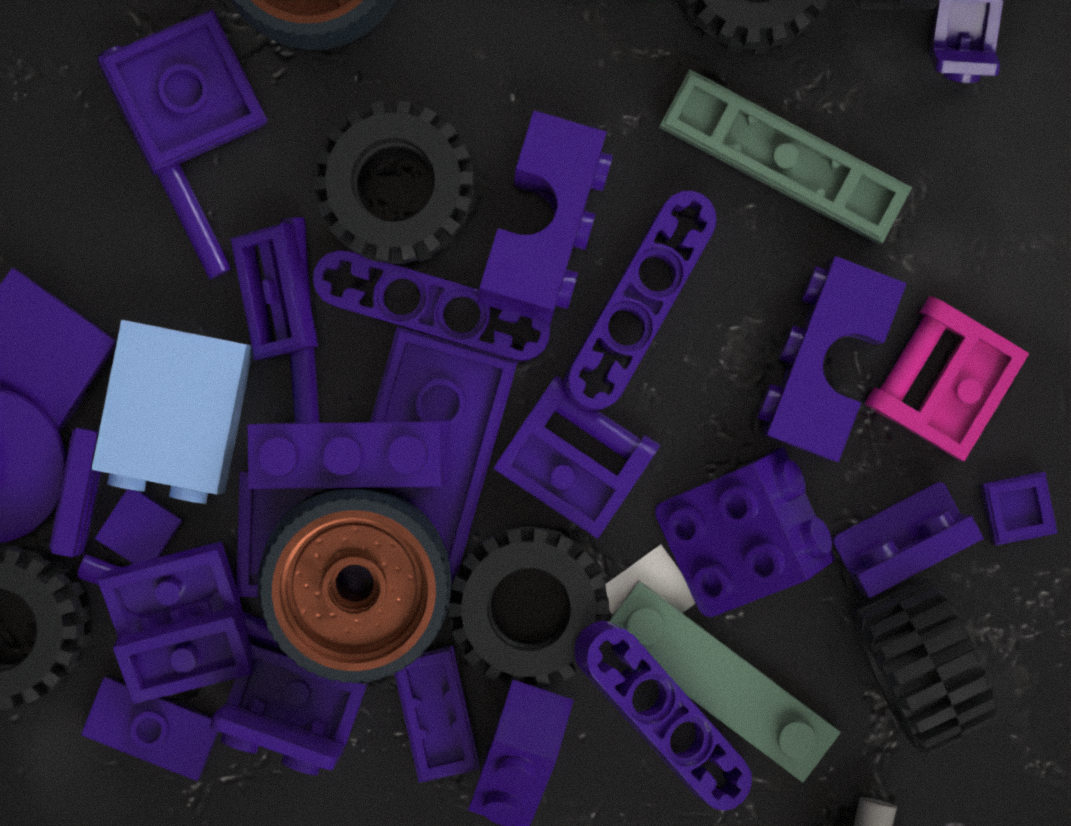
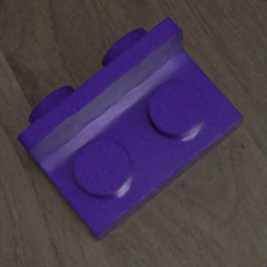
[832,482,984,598]

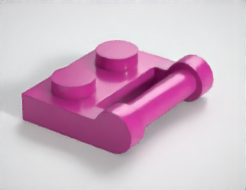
[864,296,1029,462]

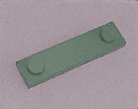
[659,70,912,245]
[608,580,841,782]

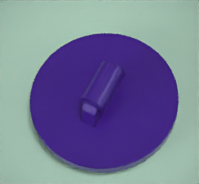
[0,388,67,543]

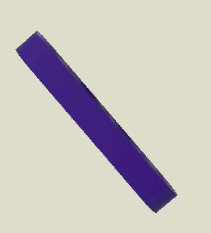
[564,191,717,411]
[313,250,550,361]
[574,620,752,811]

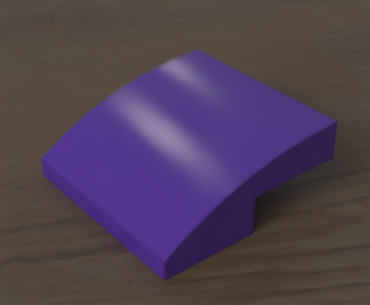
[0,268,117,434]
[98,541,255,704]

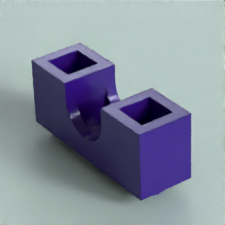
[478,110,613,324]
[757,256,907,462]
[247,421,451,489]

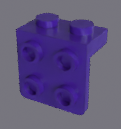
[655,446,836,617]
[210,641,368,775]

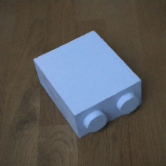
[91,320,253,504]

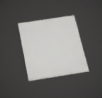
[605,544,696,615]

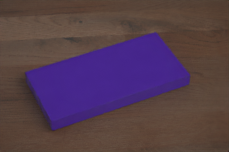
[341,326,518,597]

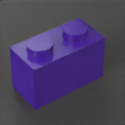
[468,680,574,826]

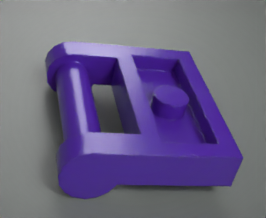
[493,375,660,539]

